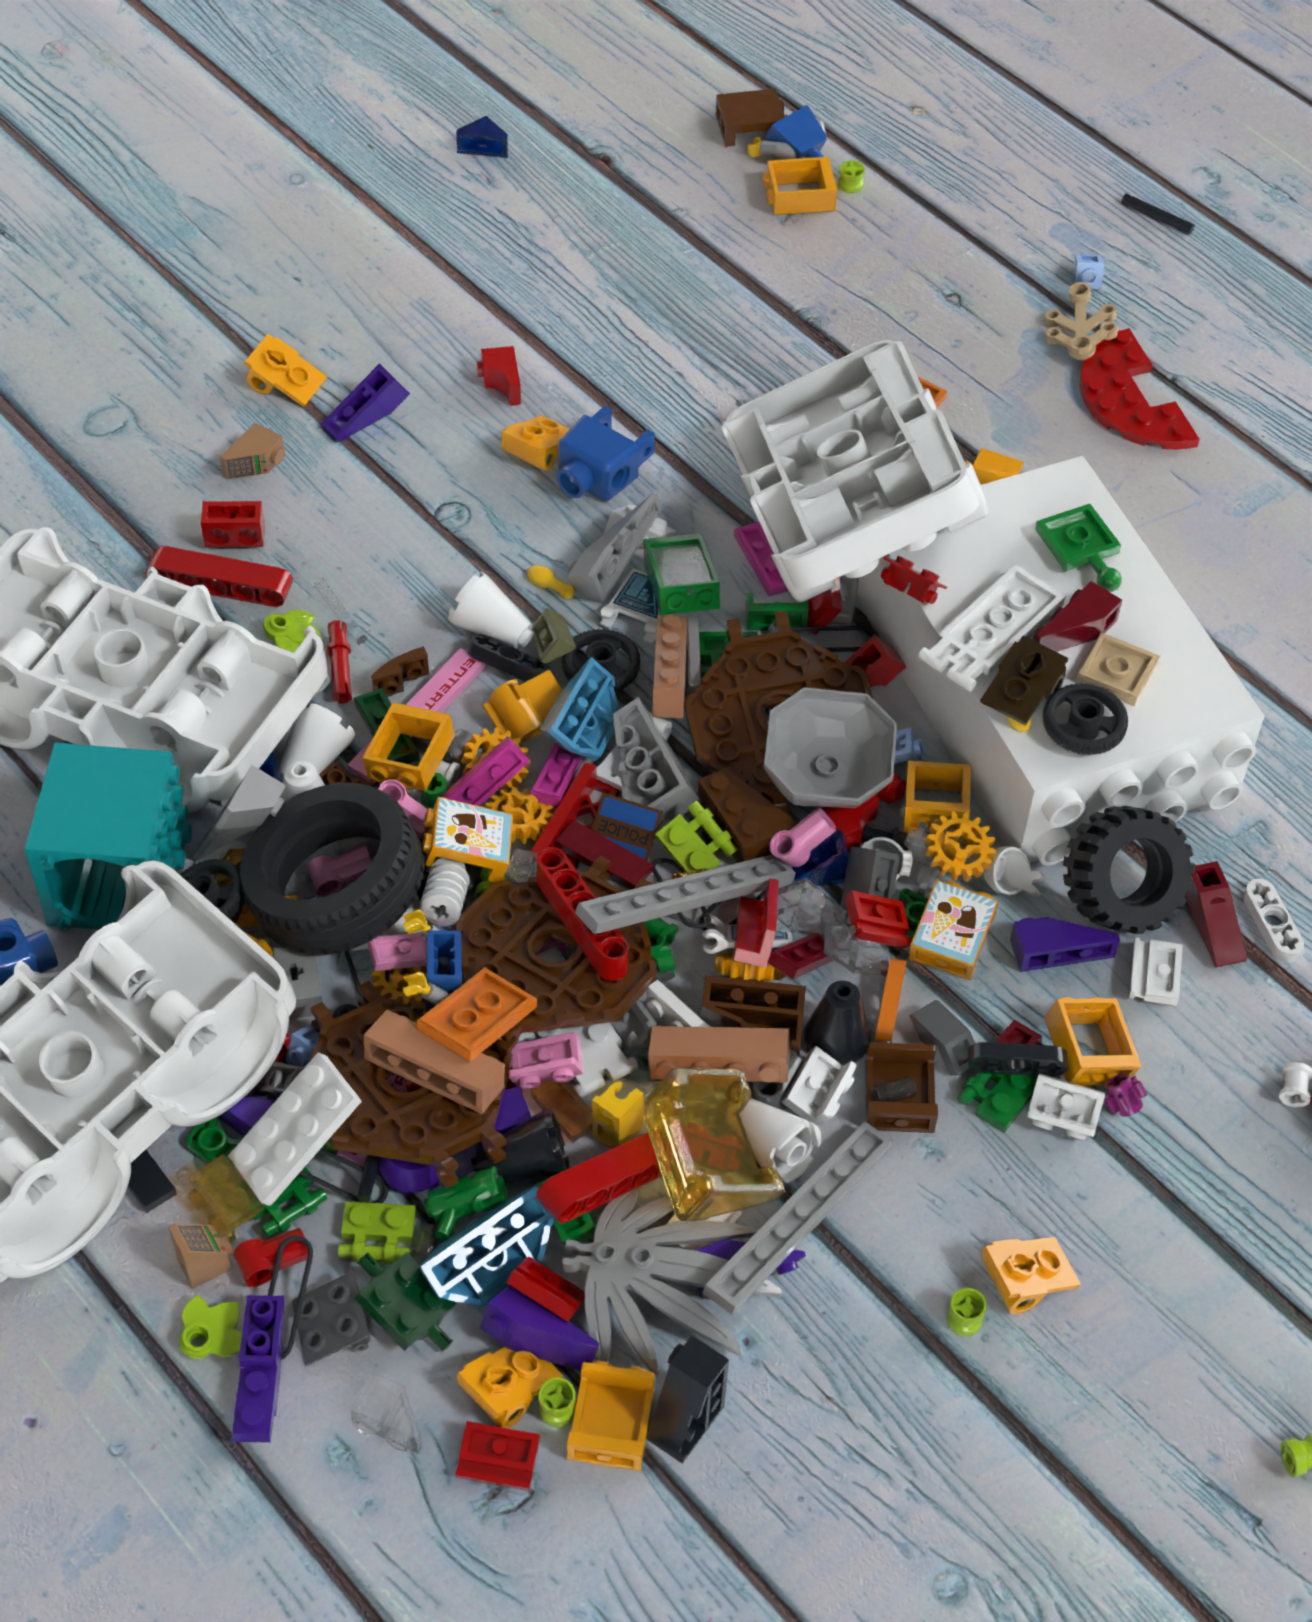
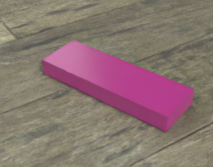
[734,522,788,597]
[440,736,530,806]
[530,743,585,807]

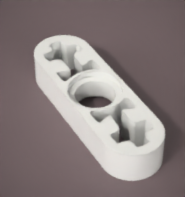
[1243,879,1304,963]

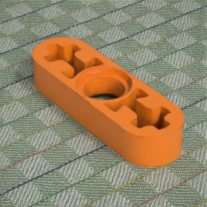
[874,958,907,1042]

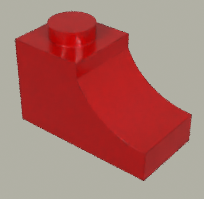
[476,346,521,406]
[844,635,906,687]
[822,794,880,857]

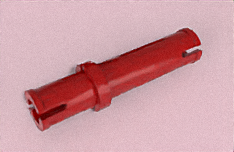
[327,620,352,704]

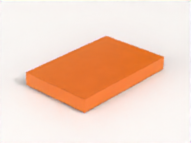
[417,967,537,1062]

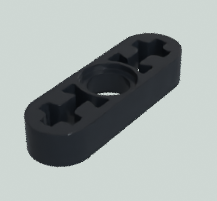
[467,634,550,682]
[968,1042,1068,1077]

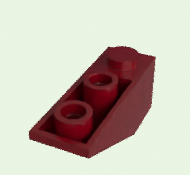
[1033,581,1122,652]
[1184,861,1247,968]

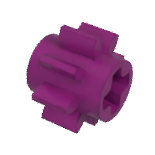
[1104,1074,1147,1117]

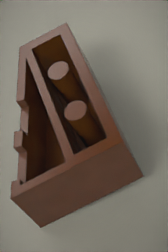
[698,768,798,863]
[701,975,806,1056]

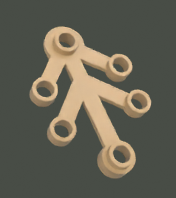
[1045,282,1118,360]

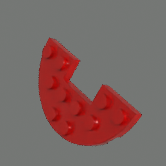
[1079,328,1200,450]

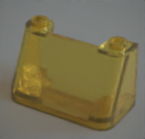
[644,1068,785,1221]

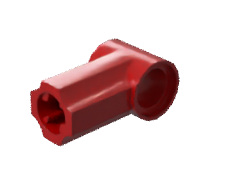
[233,1227,308,1287]

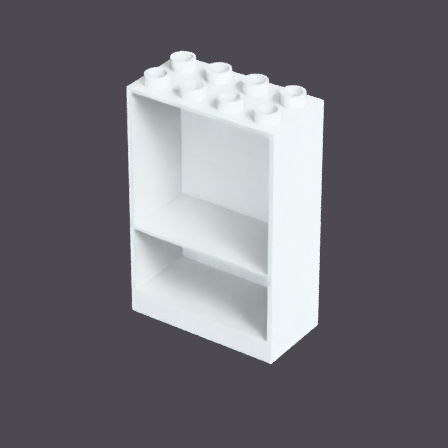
[856,456,1265,866]

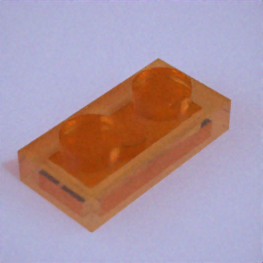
[530,1081,592,1143]

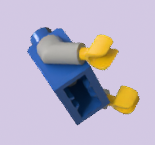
[747,105,827,160]
[403,910,462,1008]

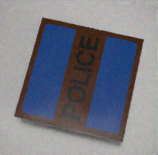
[591,792,663,861]

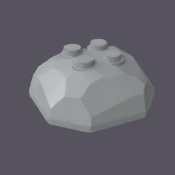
[764,687,897,808]

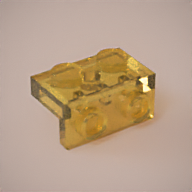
[187,1154,264,1242]

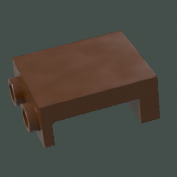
[715,89,788,147]
[865,1040,938,1133]

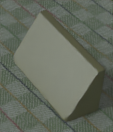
[531,608,576,664]

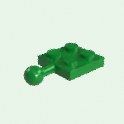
[1035,503,1122,592]

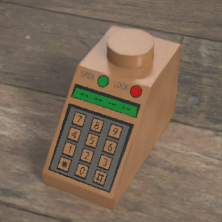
[220,423,285,479]
[168,1224,233,1289]

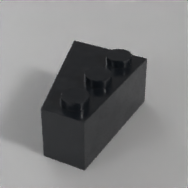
[646,1335,729,1464]

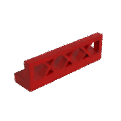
[529,762,619,875]
[733,878,779,968]

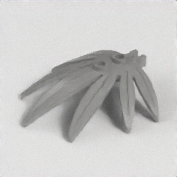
[562,1188,782,1376]

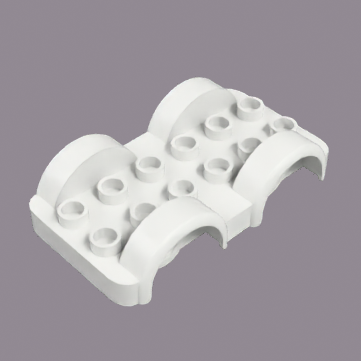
[722,340,988,602]
[0,527,328,813]
[0,861,296,1283]

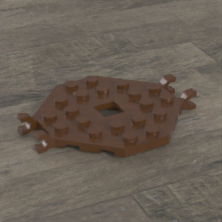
[684,610,873,816]
[455,855,657,1055]
[309,981,513,1188]

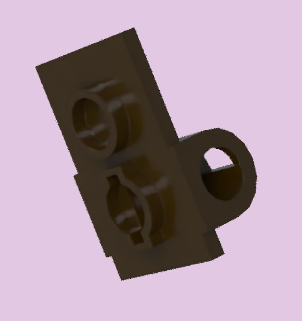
[980,636,1068,726]

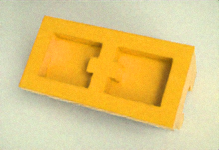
[592,1081,644,1149]

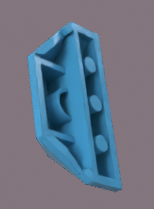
[540,657,619,760]
[419,1186,554,1307]

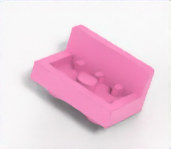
[508,1031,584,1089]

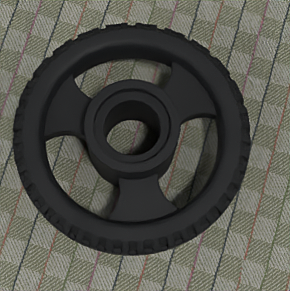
[562,629,640,692]
[1043,683,1128,755]
[180,859,244,920]

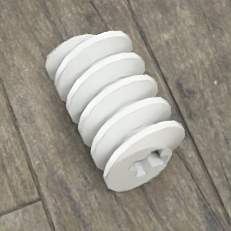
[420,858,470,926]

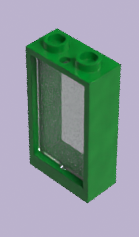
[643,533,720,615]

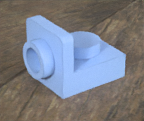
[1074,254,1104,290]
[894,728,926,764]
[286,1024,319,1067]

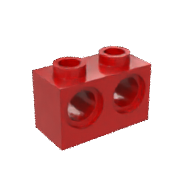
[201,501,265,547]

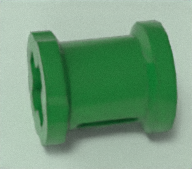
[420,772,447,809]
[644,917,678,946]

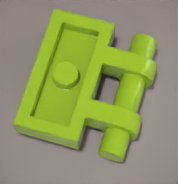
[654,800,738,875]
[338,1201,417,1264]

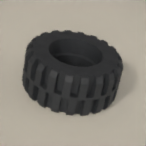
[1063,806,1195,934]

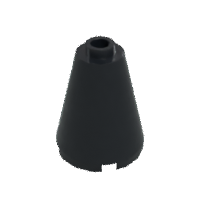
[804,980,871,1066]
[471,1108,571,1182]

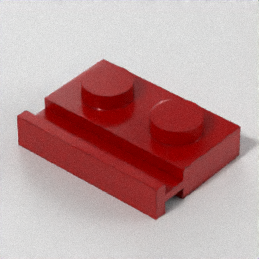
[807,577,842,635]
[845,890,912,948]
[507,1256,585,1322]
[455,1421,541,1491]

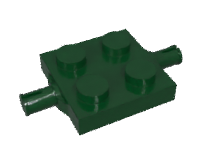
[354,1252,457,1352]

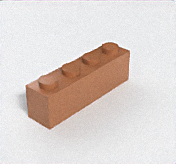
[652,615,687,718]
[364,1010,505,1114]
[648,1026,790,1082]

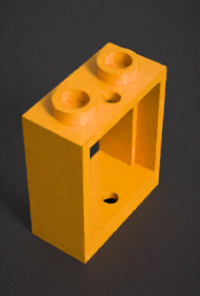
[762,157,837,215]
[362,702,455,791]
[904,760,971,834]
[1044,997,1141,1086]

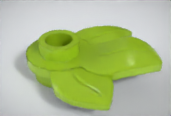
[263,610,322,653]
[179,1295,242,1359]

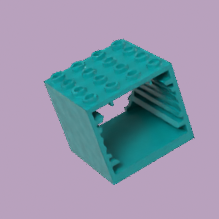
[24,742,192,931]

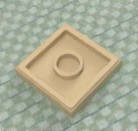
[1075,632,1160,706]

